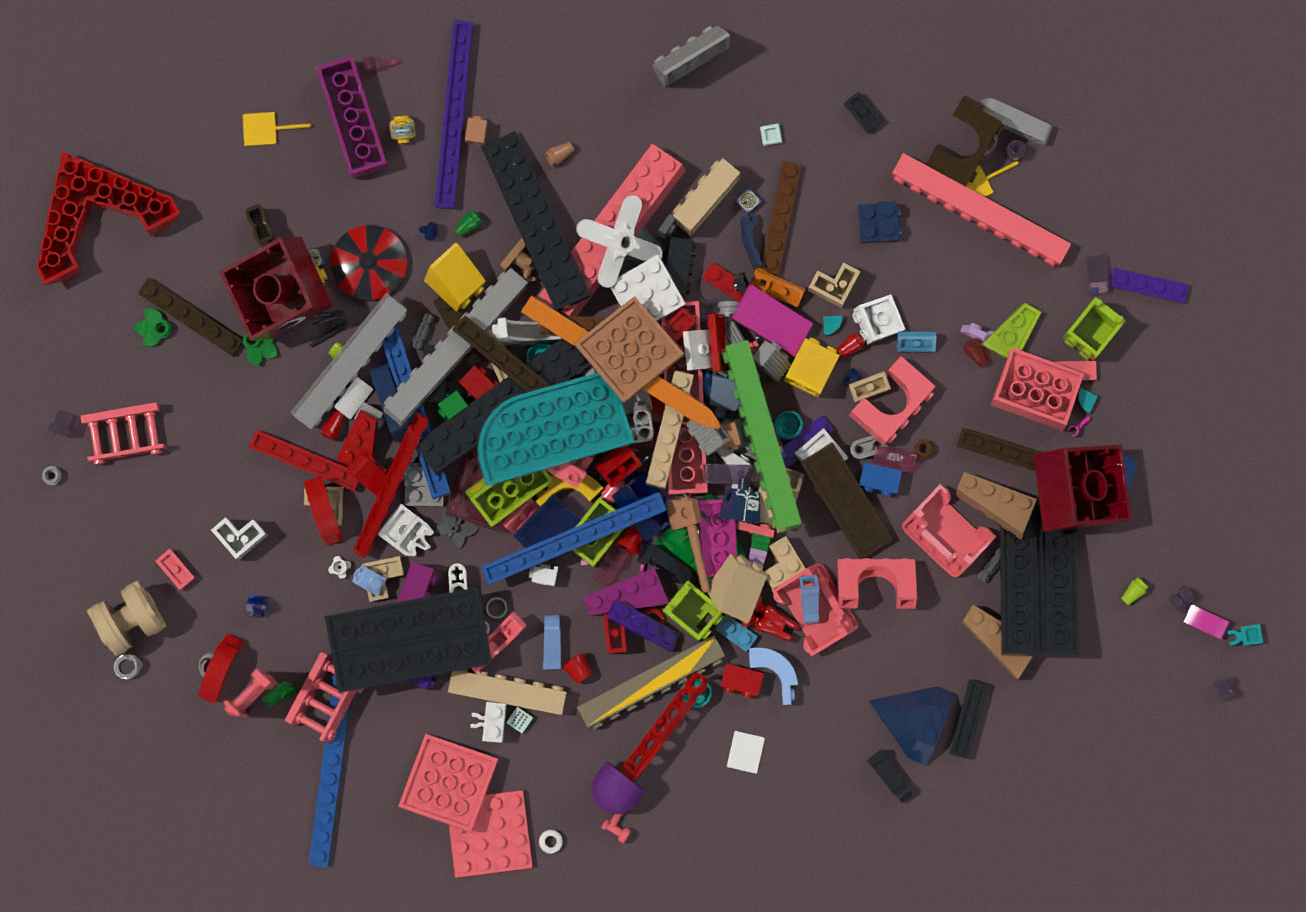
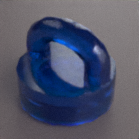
[418,221,438,241]
[844,368,862,387]

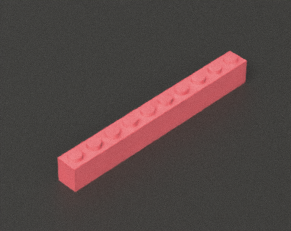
[891,153,1071,267]

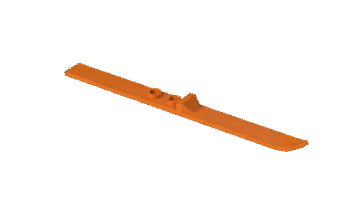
[521,296,720,429]

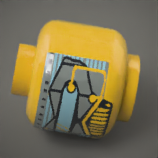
[390,115,415,143]

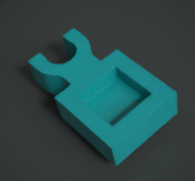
[1227,624,1263,646]

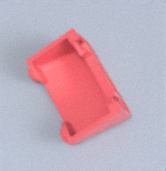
[902,484,996,577]
[772,563,858,656]

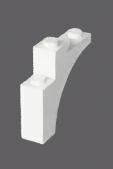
[489,318,562,346]

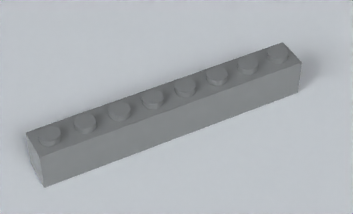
[291,293,407,429]

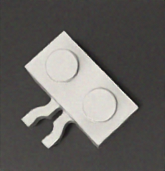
[470,702,507,743]

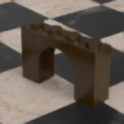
[926,95,1005,187]

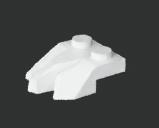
[378,503,434,556]

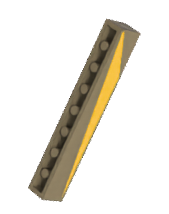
[577,636,725,730]

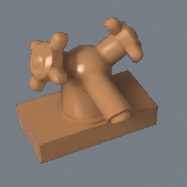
[500,238,536,282]

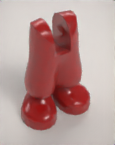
[740,595,800,643]

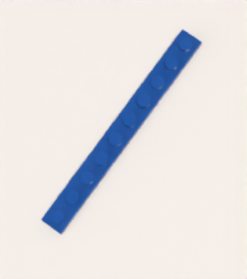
[382,323,451,500]
[481,492,667,585]
[308,674,350,867]

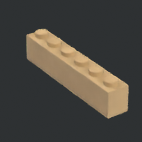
[646,371,694,489]
[448,669,567,715]

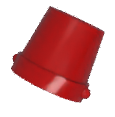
[615,525,645,555]
[561,652,592,684]

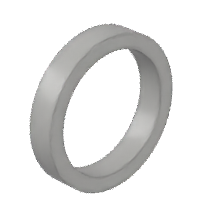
[486,597,508,619]

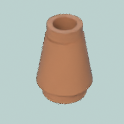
[545,142,574,166]

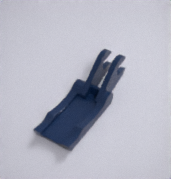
[740,213,763,270]

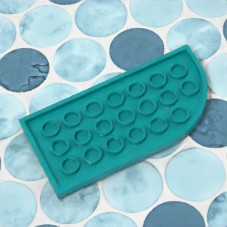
[478,373,634,486]

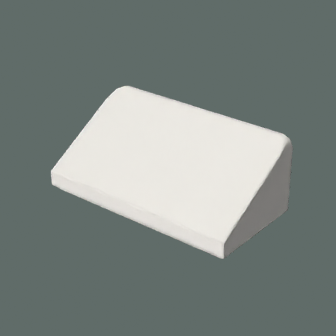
[334,377,374,420]

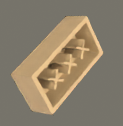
[673,158,740,237]

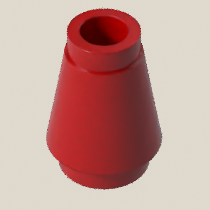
[836,332,866,358]
[320,411,345,441]

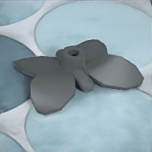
[435,507,478,548]

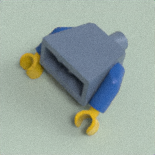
[702,368,760,418]

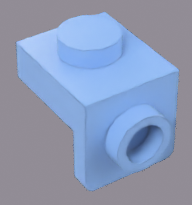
[352,565,387,596]

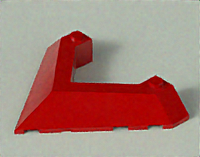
[36,151,181,285]

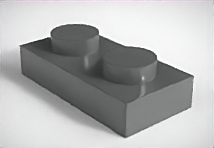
[659,214,677,240]

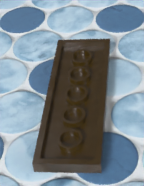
[799,442,893,559]

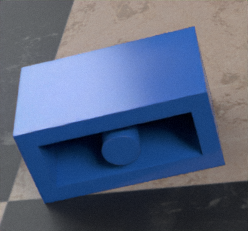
[859,463,902,497]

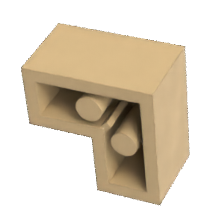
[808,263,860,308]
[764,536,805,590]

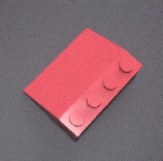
[990,347,1084,431]

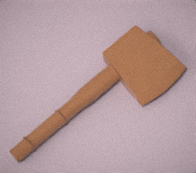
[666,496,710,592]

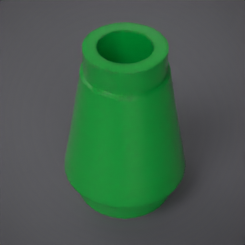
[454,210,483,237]

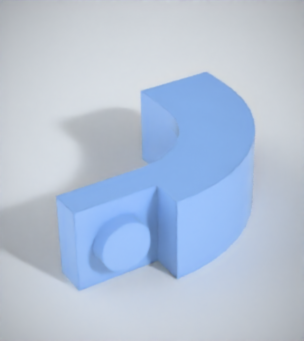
[749,648,798,705]

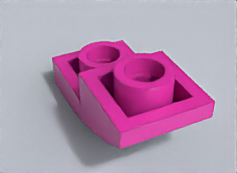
[1184,605,1230,639]

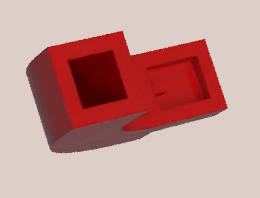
[304,476,344,545]
[198,633,244,704]

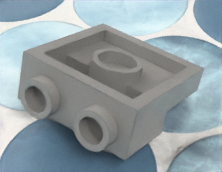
[405,463,444,507]

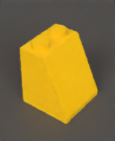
[424,243,486,312]
[784,338,840,398]

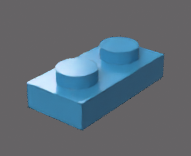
[897,332,936,352]
[715,614,758,652]

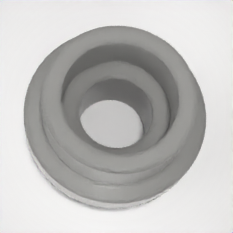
[42,466,62,485]

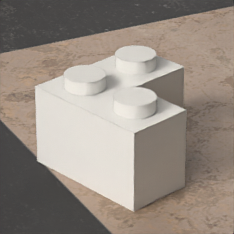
[211,517,268,560]

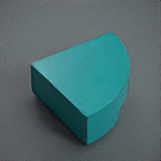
[823,316,842,336]
[1078,388,1098,414]

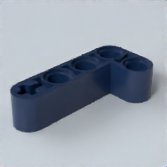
[369,363,409,442]

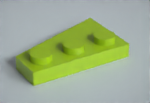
[981,303,1041,359]

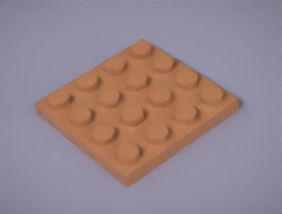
[574,296,684,403]

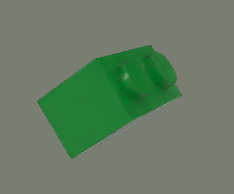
[438,391,468,421]

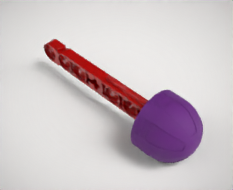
[592,673,708,814]

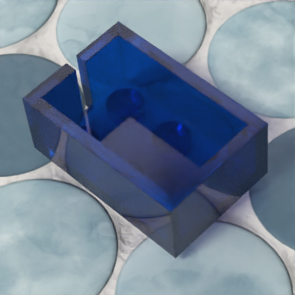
[612,471,671,542]
[513,494,581,564]

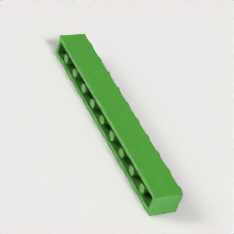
[722,340,802,533]

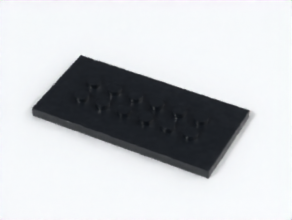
[999,505,1080,657]
[324,587,493,693]

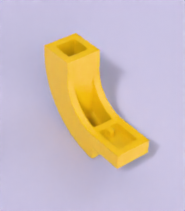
[536,474,604,508]

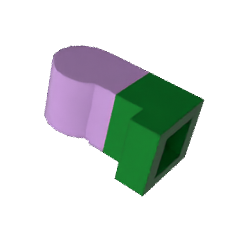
[748,533,771,567]

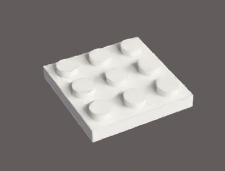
[610,255,686,322]

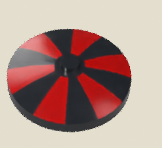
[331,225,408,301]

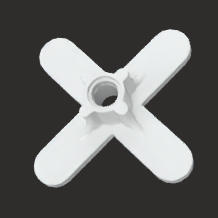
[576,195,662,288]

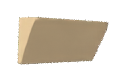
[849,371,891,402]

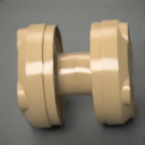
[87,580,167,656]

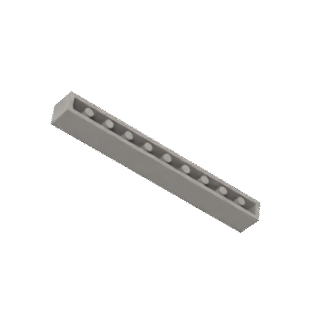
[384,268,528,426]

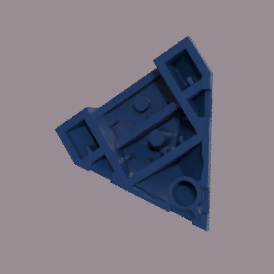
[869,687,954,765]

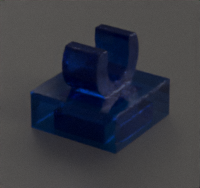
[246,595,268,618]

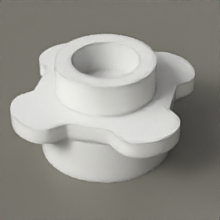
[328,556,351,579]

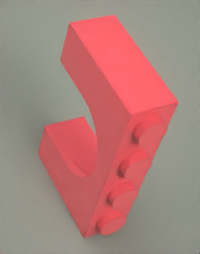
[849,356,936,445]
[837,558,917,609]

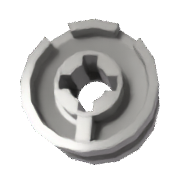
[717,301,739,320]

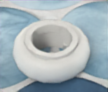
[539,829,563,854]

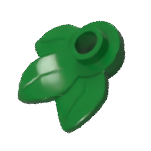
[133,308,172,346]
[243,333,277,366]
[262,682,295,708]

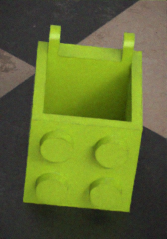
[1062,297,1126,361]
[663,581,724,642]

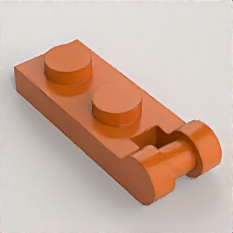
[750,268,805,307]

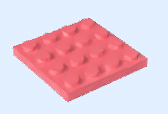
[398,734,498,833]
[449,790,533,878]

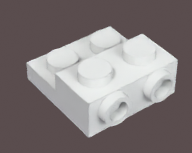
[853,295,906,345]

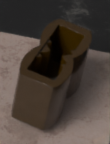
[246,204,276,247]

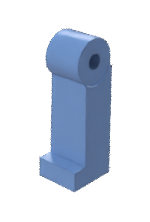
[799,575,819,624]
[543,615,561,670]

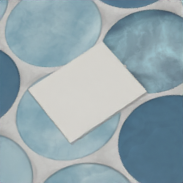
[727,731,765,774]

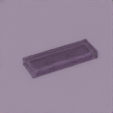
[703,464,761,484]

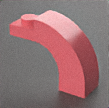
[472,612,527,673]

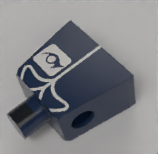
[719,478,760,524]

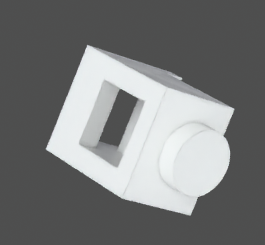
[529,564,559,587]

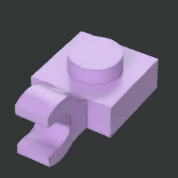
[960,323,993,342]

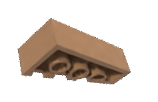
[956,472,1037,540]
[961,605,1033,679]

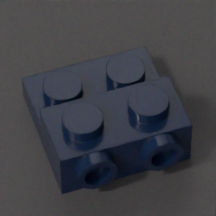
[858,201,903,243]

